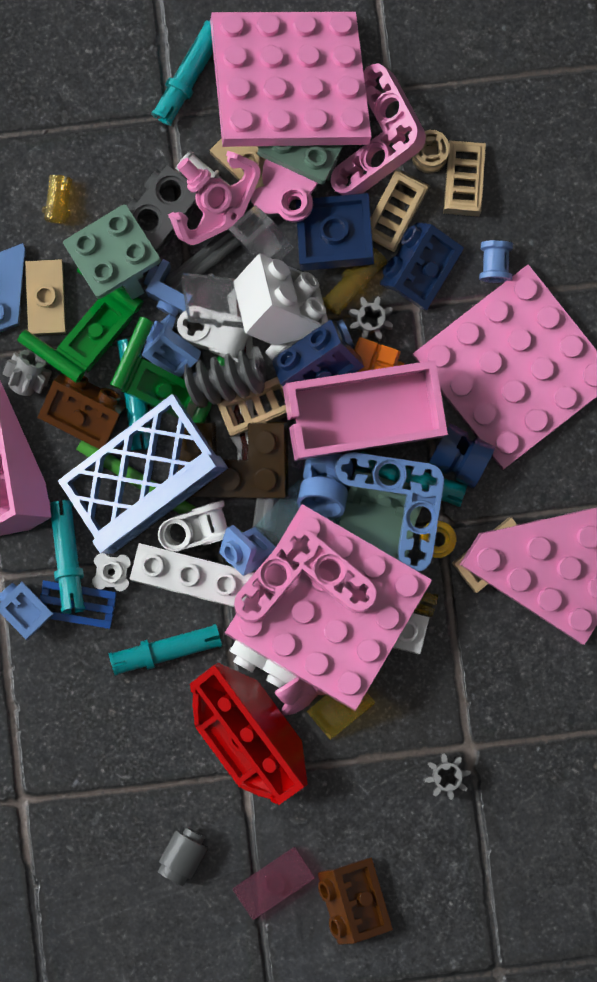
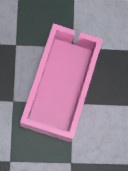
[283,360,448,461]

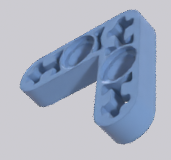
[335,452,444,571]

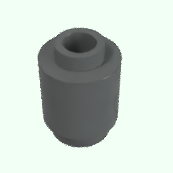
[158,827,208,886]

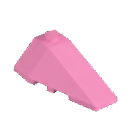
[0,381,51,536]

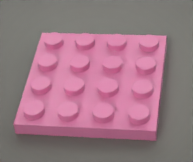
[210,12,371,147]
[412,264,597,470]
[225,504,432,711]

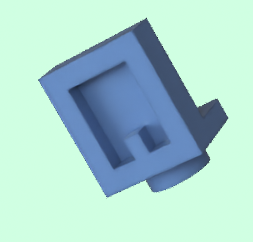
[142,314,201,377]
[0,582,54,640]

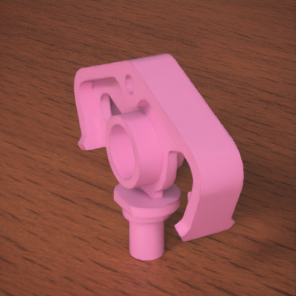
[168,151,261,245]

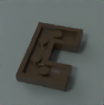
[176,422,289,498]

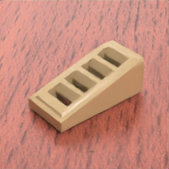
[443,140,486,217]
[371,169,430,252]
[217,377,287,437]

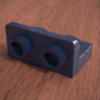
[380,222,464,310]
[272,320,365,386]

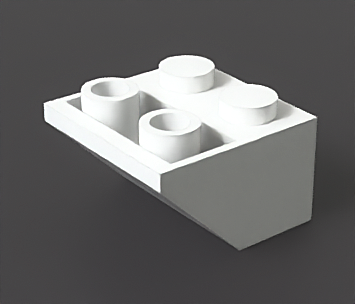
[233,253,328,346]

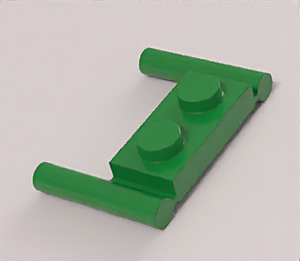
[17,268,144,383]
[110,316,224,422]

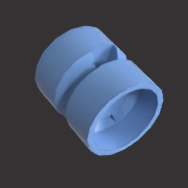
[297,454,354,519]

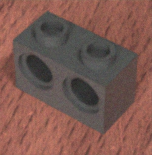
[127,165,198,255]

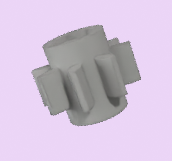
[349,296,393,341]
[3,350,52,396]
[424,753,471,800]

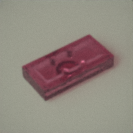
[232,846,315,920]

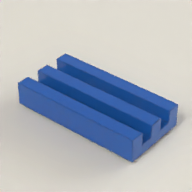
[40,580,117,629]

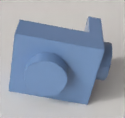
[144,259,193,317]
[219,525,276,576]

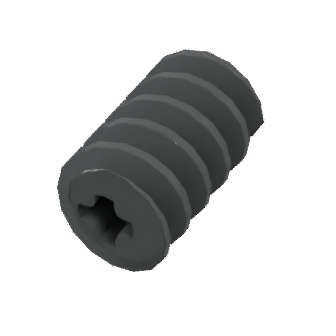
[184,346,267,408]

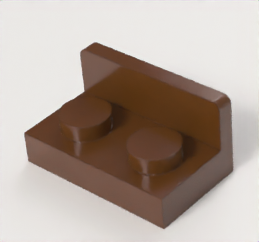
[37,373,126,449]
[318,857,393,945]

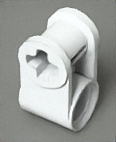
[177,308,248,361]
[158,500,227,551]

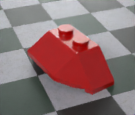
[190,663,308,805]

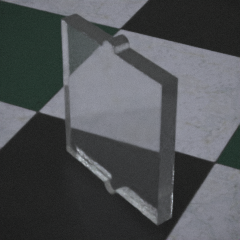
[181,273,244,328]

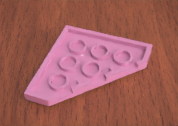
[459,507,597,645]

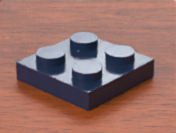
[296,193,374,271]

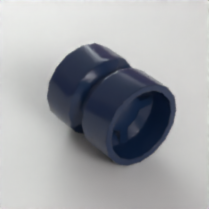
[429,423,496,489]

